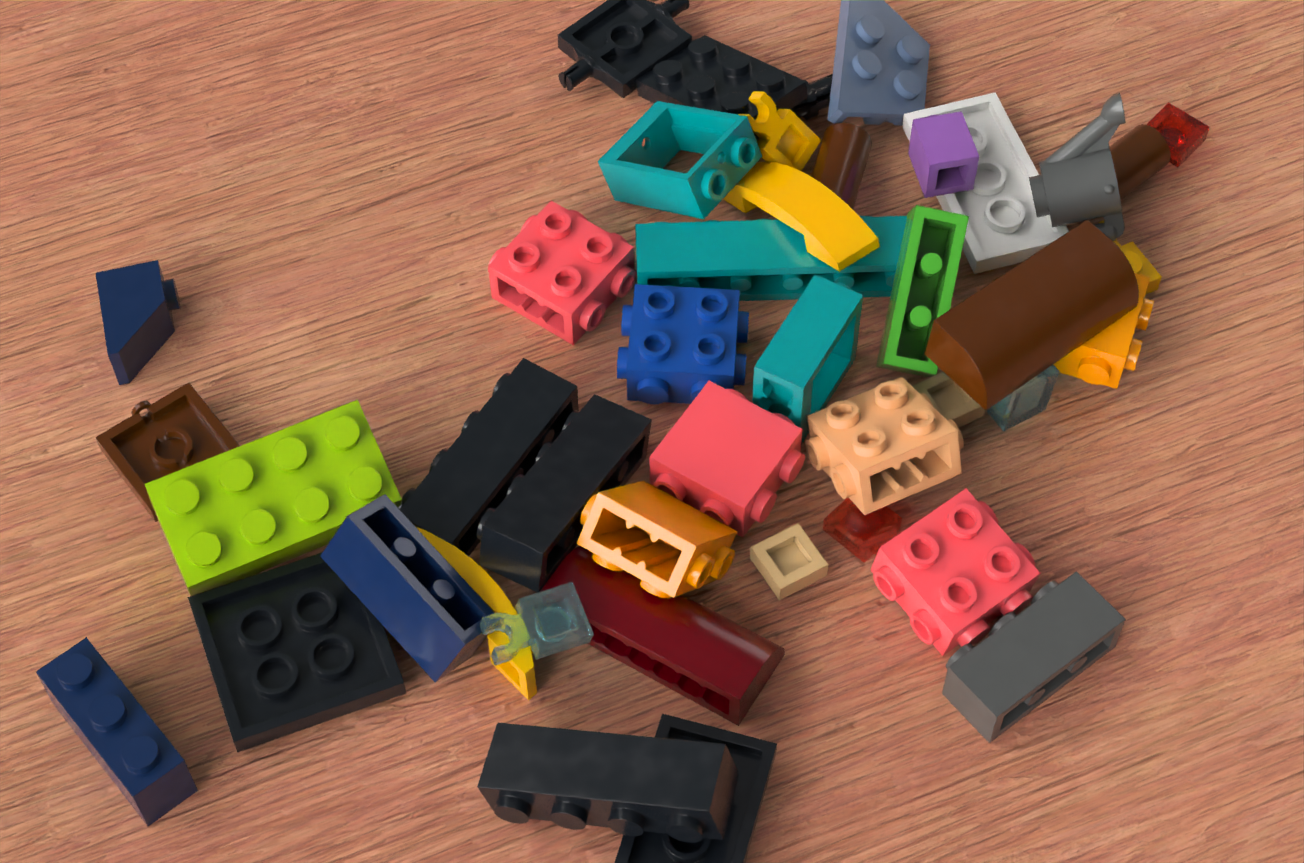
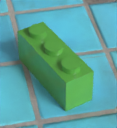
[876,205,969,378]

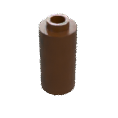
[811,123,872,209]
[1109,124,1171,200]

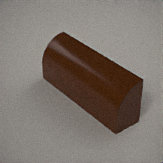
[925,220,1139,411]

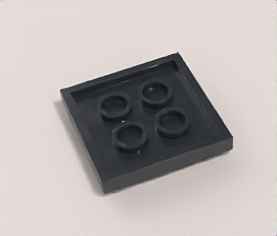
[188,553,406,753]

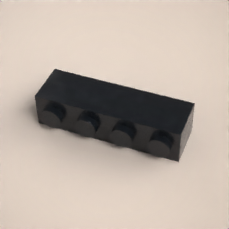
[398,358,579,556]
[477,394,652,593]
[477,723,739,843]

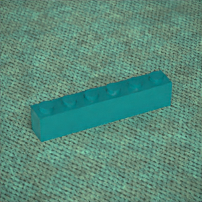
[635,216,907,301]

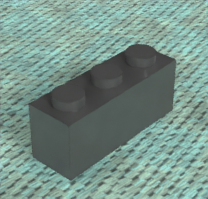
[942,571,1126,743]

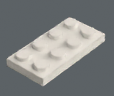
[902,93,1069,274]

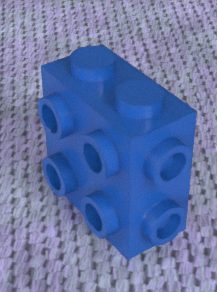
[617,284,749,405]

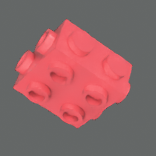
[488,200,636,346]
[649,380,805,537]
[871,488,1041,656]

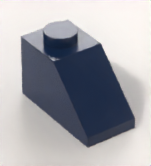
[96,260,181,385]

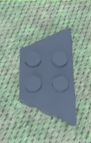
[827,0,930,126]

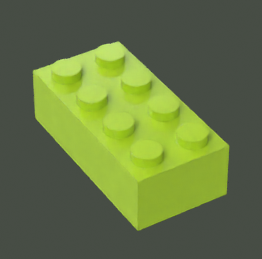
[145,399,402,596]

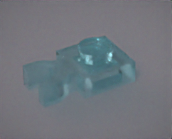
[479,582,594,666]

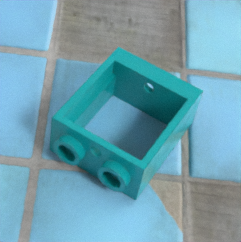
[598,101,762,219]
[752,274,863,445]

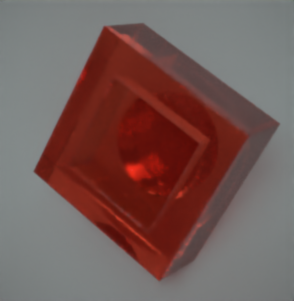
[1146,102,1210,168]

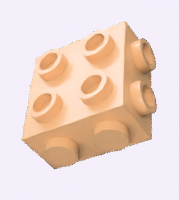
[805,377,964,515]

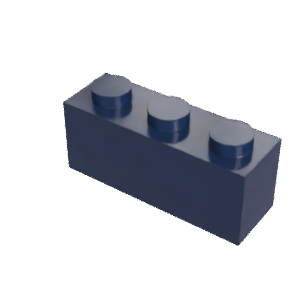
[320,494,501,682]
[36,637,198,826]

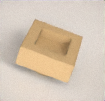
[912,372,985,427]
[750,523,828,601]

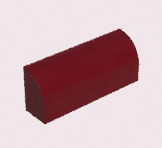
[540,545,785,726]

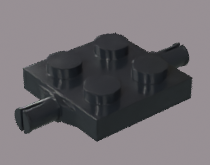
[557,0,692,98]

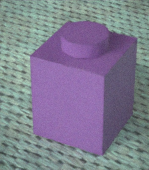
[908,111,979,198]

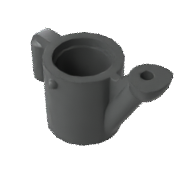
[1029,93,1126,241]

